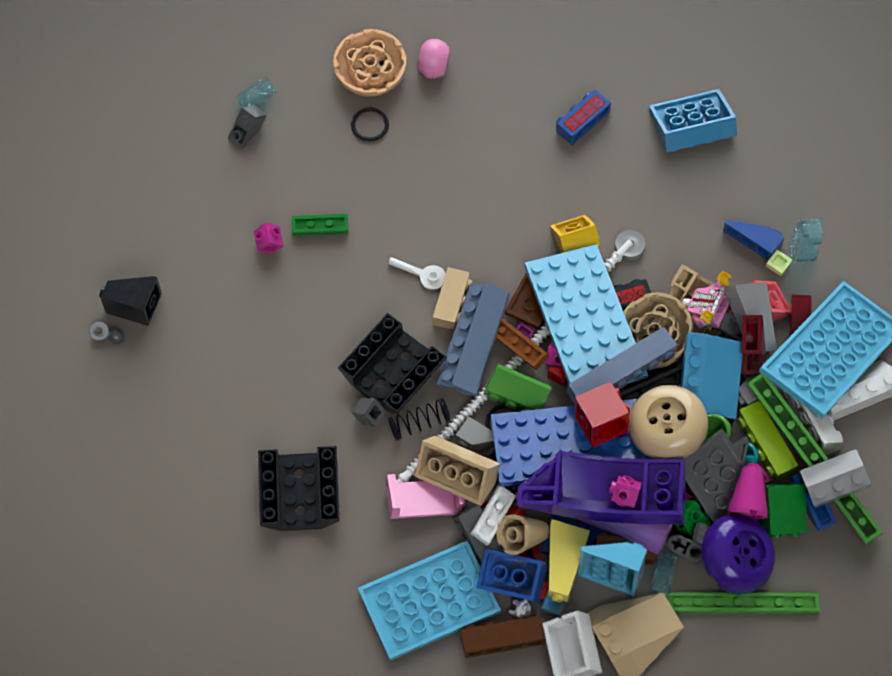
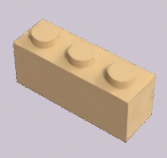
[433,267,473,330]

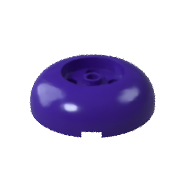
[702,514,775,595]

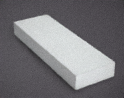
[471,485,516,545]

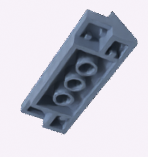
[437,281,510,396]

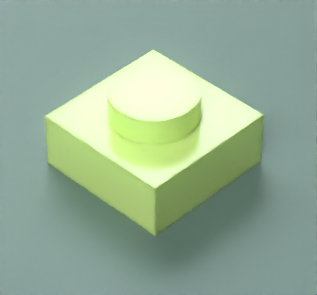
[766,250,793,276]

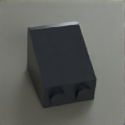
[99,276,162,326]

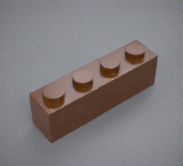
[461,614,545,658]

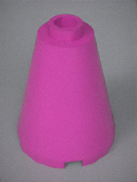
[727,463,768,519]

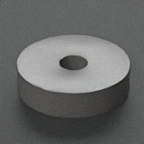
[615,230,645,260]

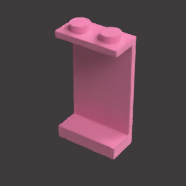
[385,474,466,519]

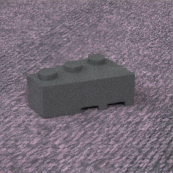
[453,505,505,566]

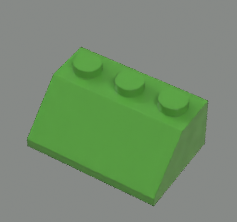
[483,364,552,411]

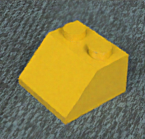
[550,215,601,253]

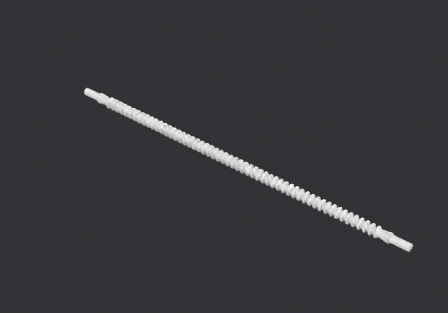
[396,240,634,483]

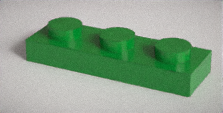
[292,214,349,236]

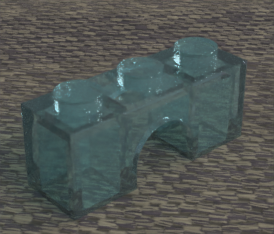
[789,219,824,262]

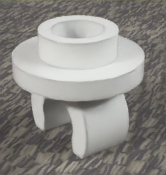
[509,600,531,619]

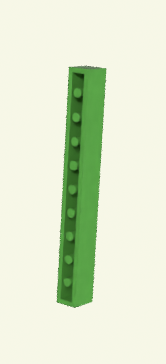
[748,373,883,546]

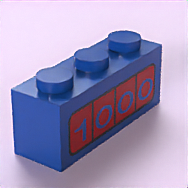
[556,89,611,145]

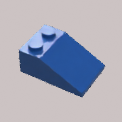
[476,549,548,604]

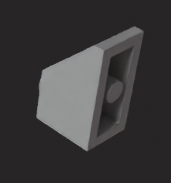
[456,417,495,452]

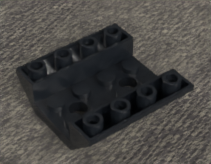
[338,313,447,414]
[258,446,340,531]

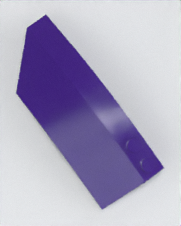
[517,450,686,524]

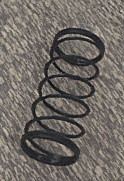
[388,398,451,441]

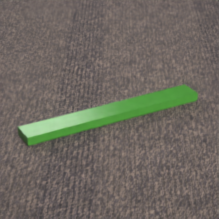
[657,592,820,614]

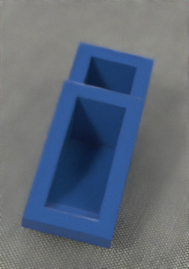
[789,473,837,531]

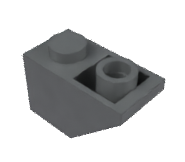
[228,105,267,148]

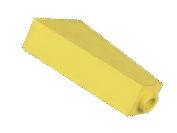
[548,519,590,603]

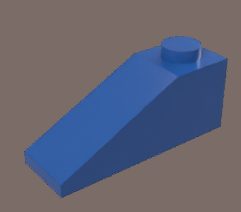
[723,220,784,260]

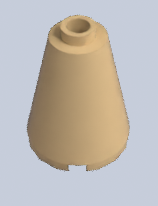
[496,514,550,555]

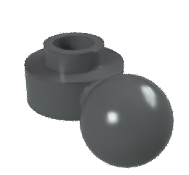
[89,320,124,344]

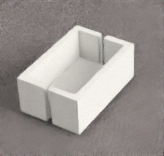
[543,611,602,676]

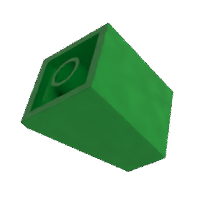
[759,483,808,538]

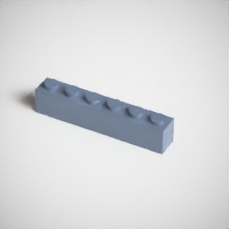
[566,327,677,404]

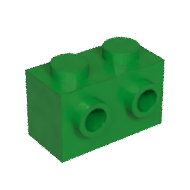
[674,500,711,541]

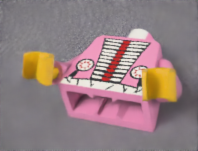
[682,271,731,329]

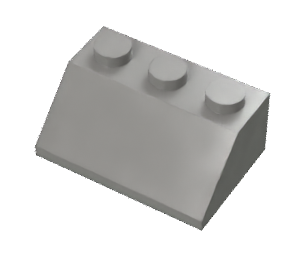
[800,449,871,508]

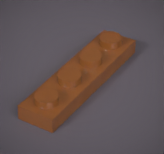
[496,318,549,370]

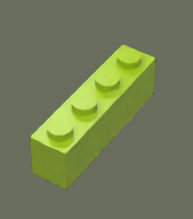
[737,401,798,482]

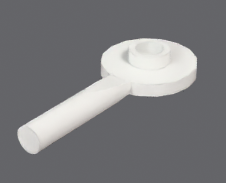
[388,257,446,291]

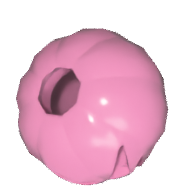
[417,39,450,79]

